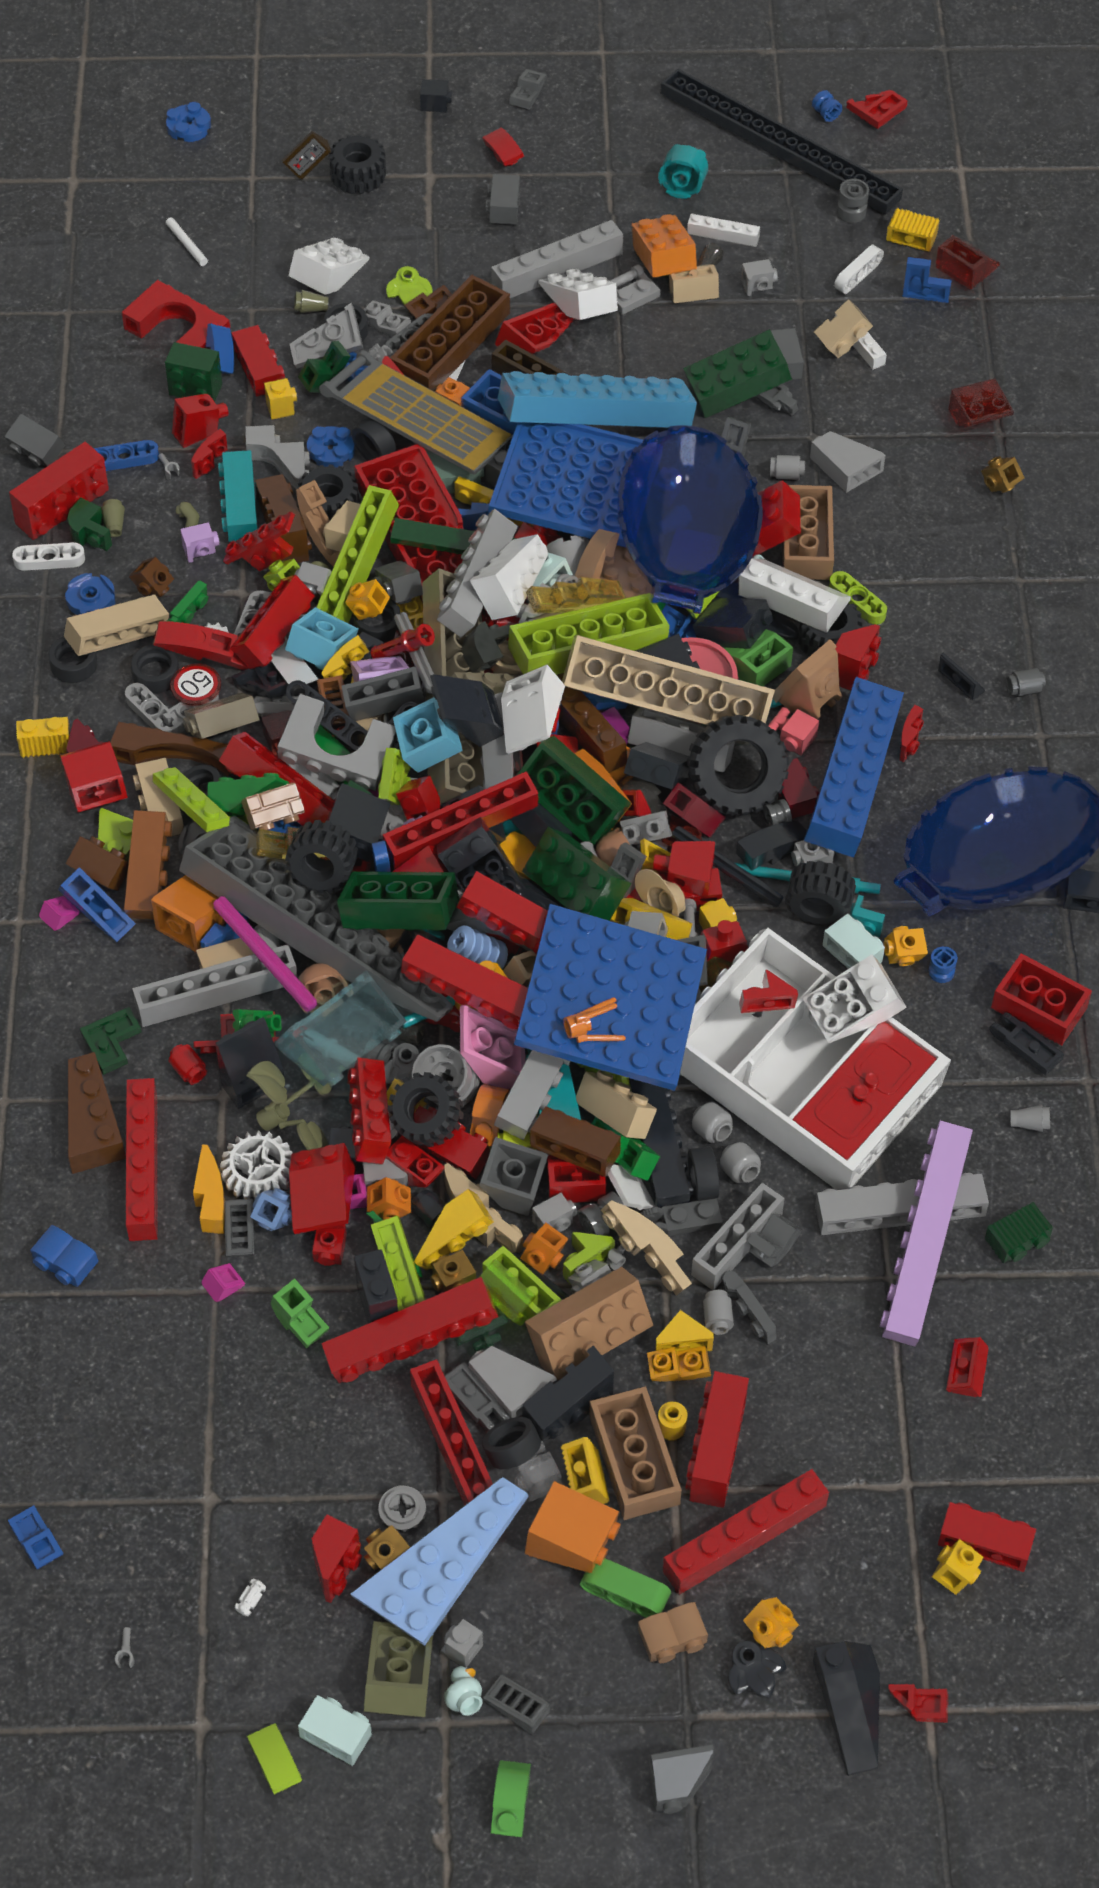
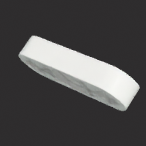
[834,245,884,294]
[12,543,85,571]

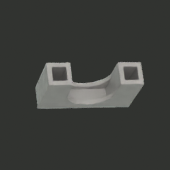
[278,694,397,791]

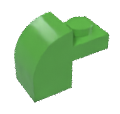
[271,1278,329,1348]
[491,1760,531,1837]

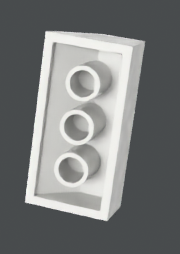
[739,559,851,633]

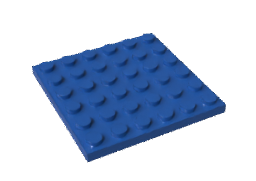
[488,422,662,549]
[514,904,707,1091]

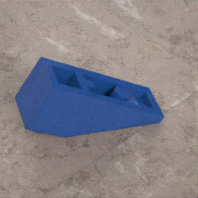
[58,867,136,943]

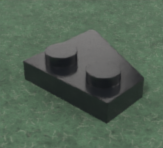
[232,661,288,699]

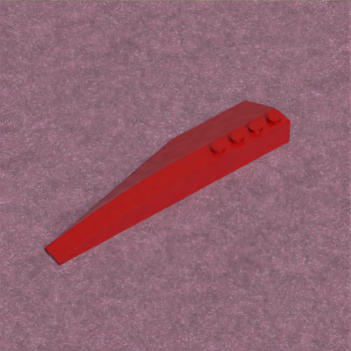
[354,444,494,673]

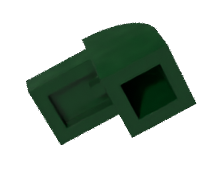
[298,341,351,393]
[68,498,112,552]

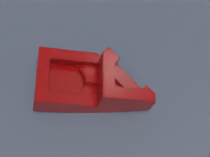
[889,1684,948,1723]

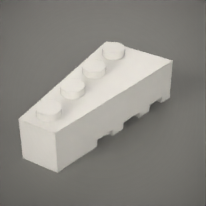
[470,534,548,620]

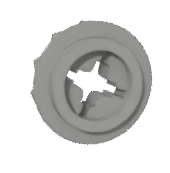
[379,1486,426,1532]

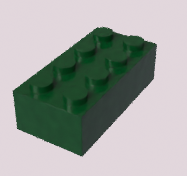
[683,329,792,418]
[517,735,631,847]
[522,827,632,921]
[337,872,459,931]

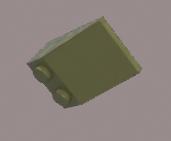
[364,1621,433,1717]

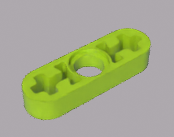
[829,571,887,625]

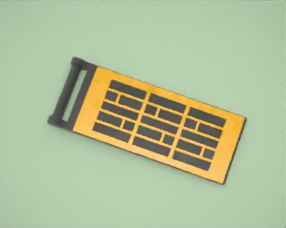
[319,350,513,475]

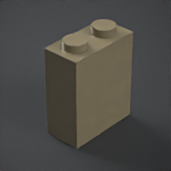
[183,693,260,739]

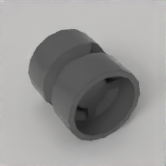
[837,179,869,223]
[577,1192,624,1236]

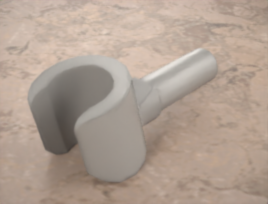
[158,453,179,479]
[606,1245,626,1271]
[115,1627,135,1668]

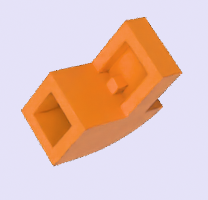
[470,1084,510,1146]

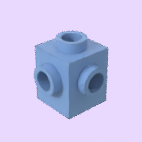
[250,1188,292,1231]

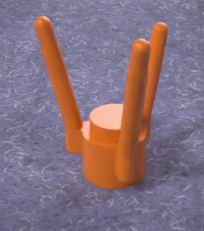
[563,997,626,1043]

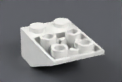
[288,238,369,295]
[538,269,618,320]
[501,665,565,754]
[803,954,907,1043]

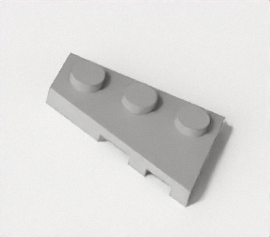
[290,303,363,368]

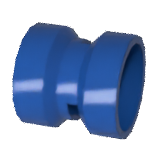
[812,90,842,122]
[928,946,958,983]

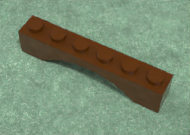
[111,722,232,777]

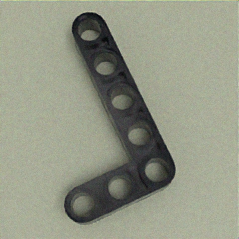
[286,680,418,752]

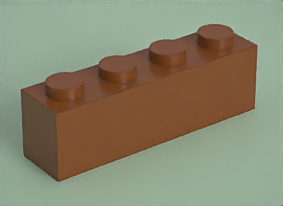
[124,810,172,920]

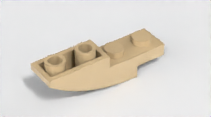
[444,1163,523,1254]
[601,1201,692,1295]

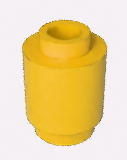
[658,1402,688,1441]

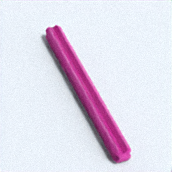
[213,896,317,1012]

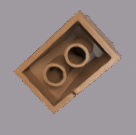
[773,639,842,719]

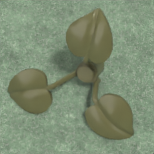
[246,1052,332,1150]

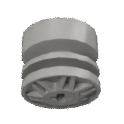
[412,1044,480,1106]

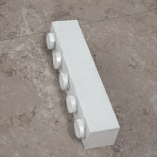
[687,214,760,247]
[835,313,886,369]

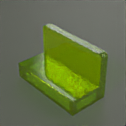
[480,1260,536,1326]

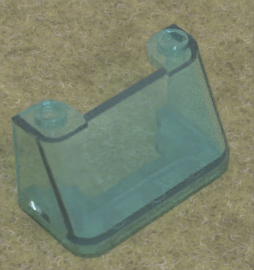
[274,971,407,1087]

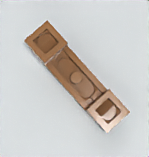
[296,480,340,567]
[575,529,619,592]

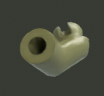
[176,502,200,528]

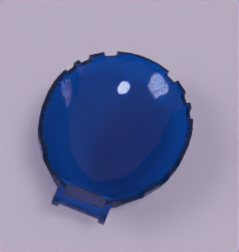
[618,425,763,614]
[893,766,1099,916]

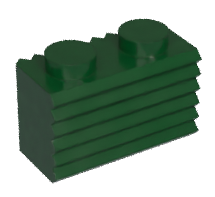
[985,1202,1053,1263]

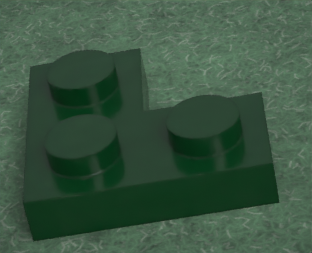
[80,1007,141,1075]

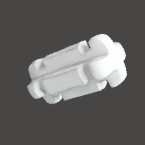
[235,1579,266,1616]

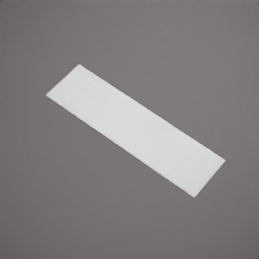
[271,636,318,684]

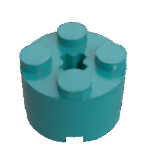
[658,144,708,199]

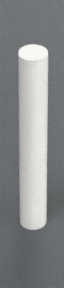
[166,218,208,266]

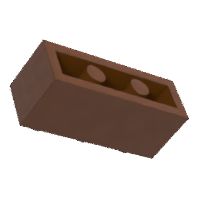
[530,1106,621,1177]

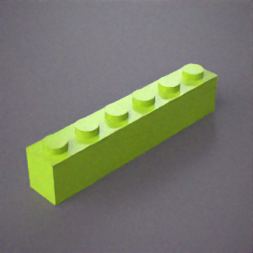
[316,485,399,623]

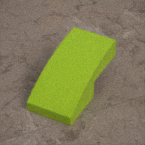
[247,1723,302,1794]

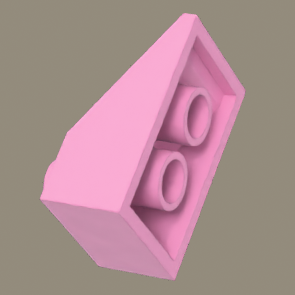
[460,1005,525,1089]

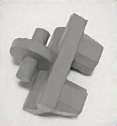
[620,810,672,846]

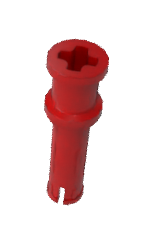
[371,624,435,659]

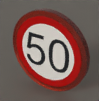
[170,664,221,706]

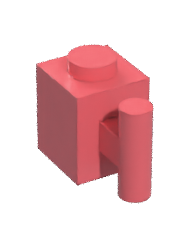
[768,707,819,756]

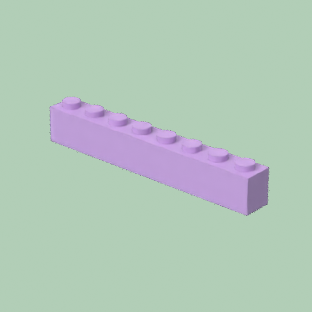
[879,1120,973,1346]

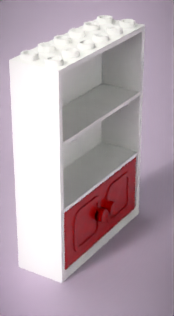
[680,928,951,1190]

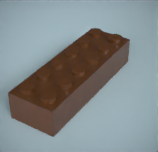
[390,275,510,392]

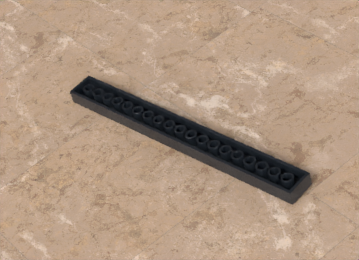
[661,68,903,215]

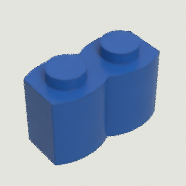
[30,1225,99,1287]

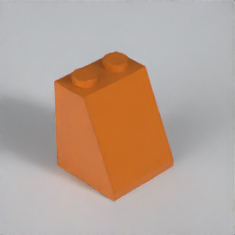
[151,875,226,953]
[525,1481,621,1573]

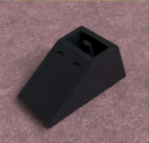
[430,674,504,747]
[436,817,527,894]
[215,1017,285,1109]

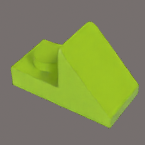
[563,1232,615,1284]

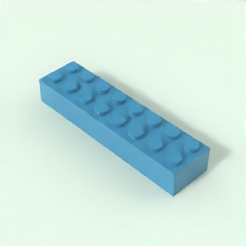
[498,371,697,428]

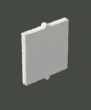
[608,1165,656,1210]

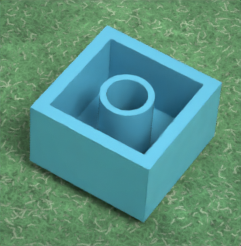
[285,607,358,670]
[393,697,463,772]

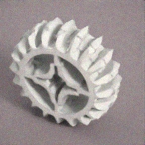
[220,1130,293,1199]

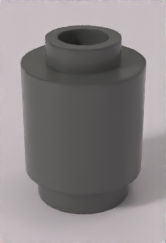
[1006,668,1046,697]

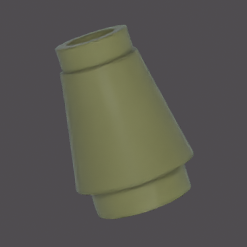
[294,290,328,313]
[101,499,125,537]

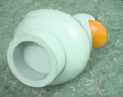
[444,1666,482,1716]

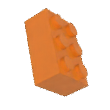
[632,215,697,278]

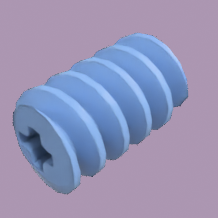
[447,925,508,969]

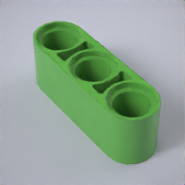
[580,1558,671,1618]

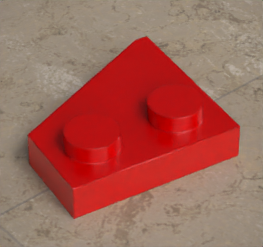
[846,90,908,129]

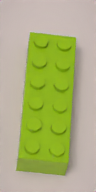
[508,593,670,675]

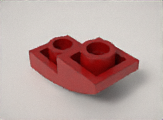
[482,127,524,166]
[191,429,228,479]
[899,705,924,762]

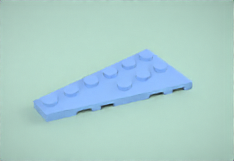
[351,1477,528,1646]

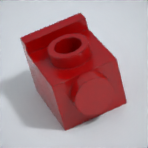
[312,1224,347,1266]

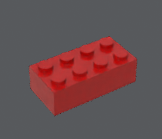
[9,442,109,540]
[685,1371,749,1508]

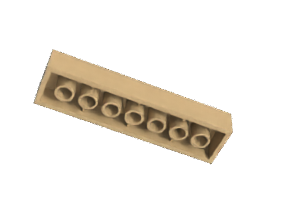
[562,635,775,725]

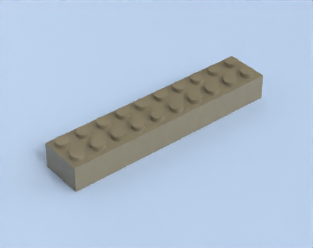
[422,569,485,805]

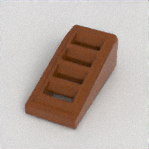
[317,675,350,726]

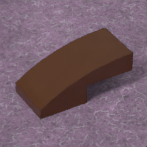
[405,285,452,319]

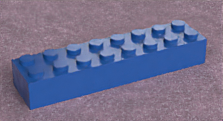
[804,677,904,858]

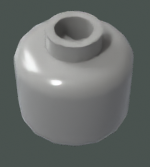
[692,1102,732,1143]
[720,1142,761,1183]

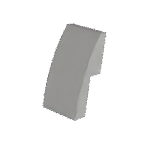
[363,301,411,337]

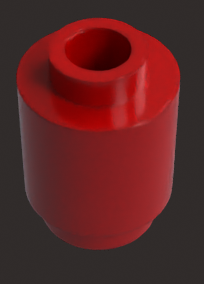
[168,1044,207,1085]

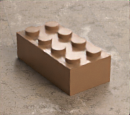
[782,485,834,580]
[597,535,654,604]
[525,1267,653,1381]
[589,1386,682,1520]

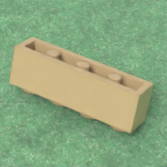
[64,594,169,656]

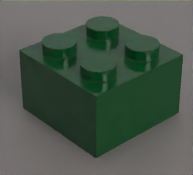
[165,342,223,402]

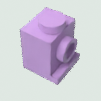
[180,522,220,563]

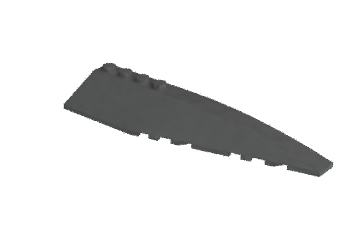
[179,815,453,1022]

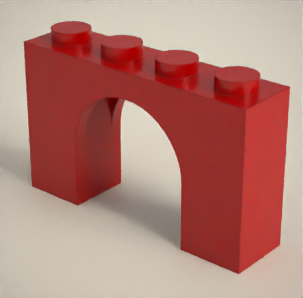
[122,280,231,349]

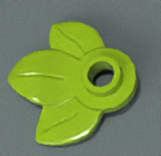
[386,266,433,304]

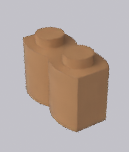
[638,1602,708,1663]

